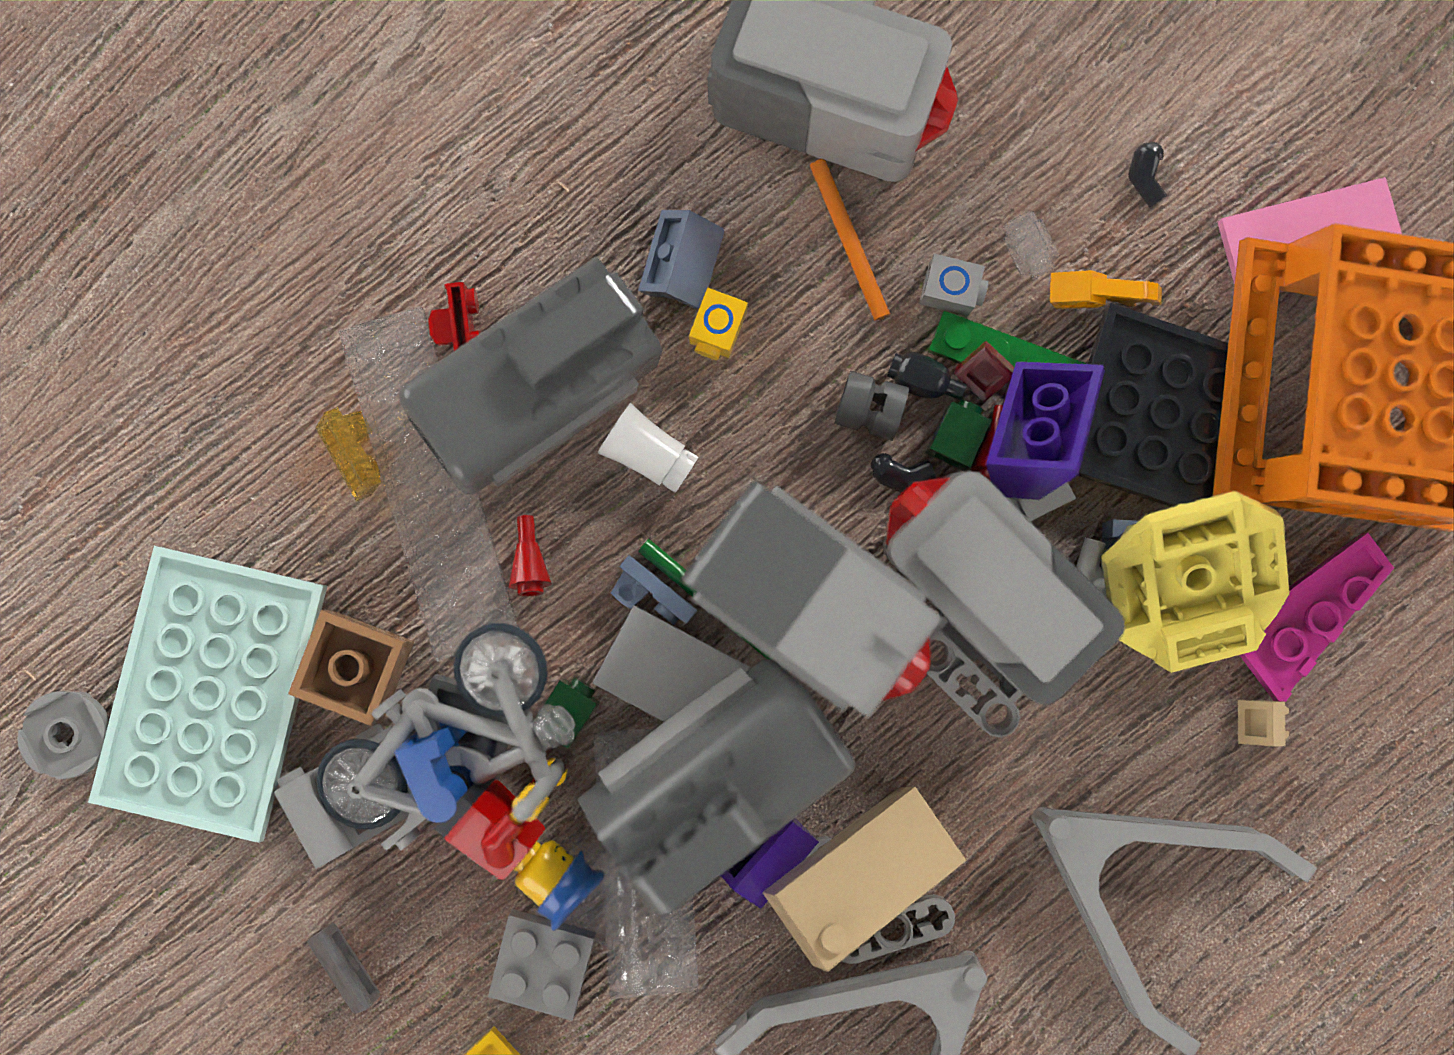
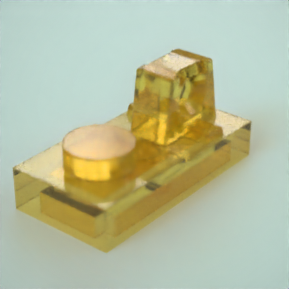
[315,407,382,502]

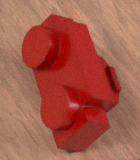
[428,282,481,351]

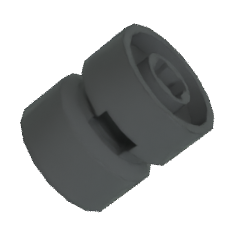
[834,370,909,441]

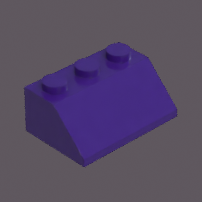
[986,362,1105,500]

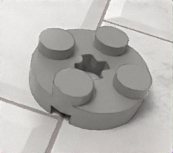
[17,691,109,779]

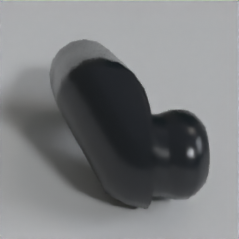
[1128,142,1168,208]
[870,453,936,492]

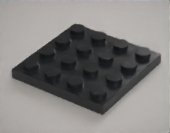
[1078,303,1273,508]

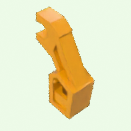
[1050,270,1162,309]

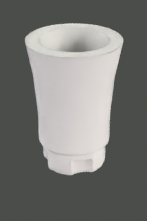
[598,402,698,493]

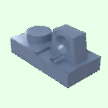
[611,555,698,625]

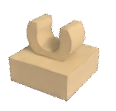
[1238,700,1289,747]

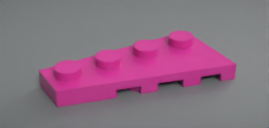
[1240,533,1394,702]

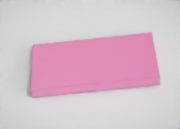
[1217,177,1402,293]

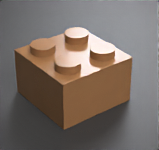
[288,610,414,726]

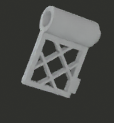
[274,724,409,869]

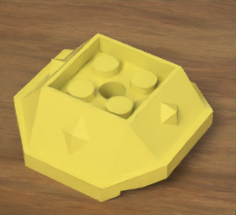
[1101,491,1289,673]

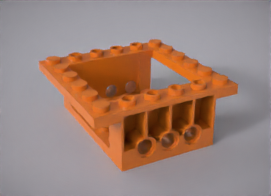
[1213,223,1454,532]

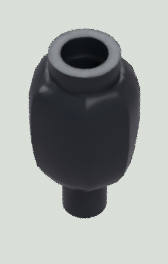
[886,351,967,400]

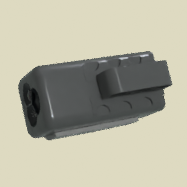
[399,256,663,495]
[577,659,855,920]

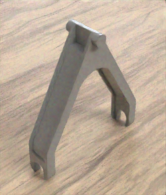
[1032,807,1317,1055]
[713,950,987,1055]

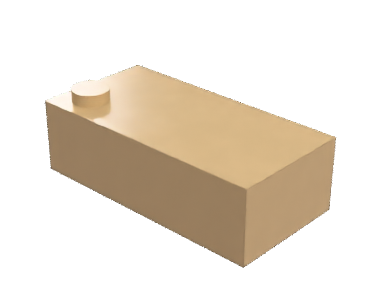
[762,787,966,971]

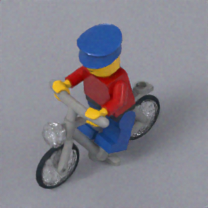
[317,623,604,931]

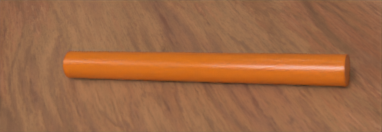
[809,159,890,321]

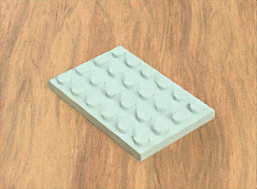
[88,546,327,843]

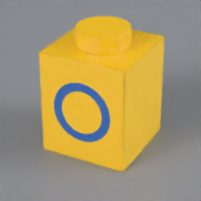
[689,287,748,360]

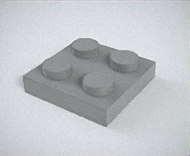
[488,909,596,1021]

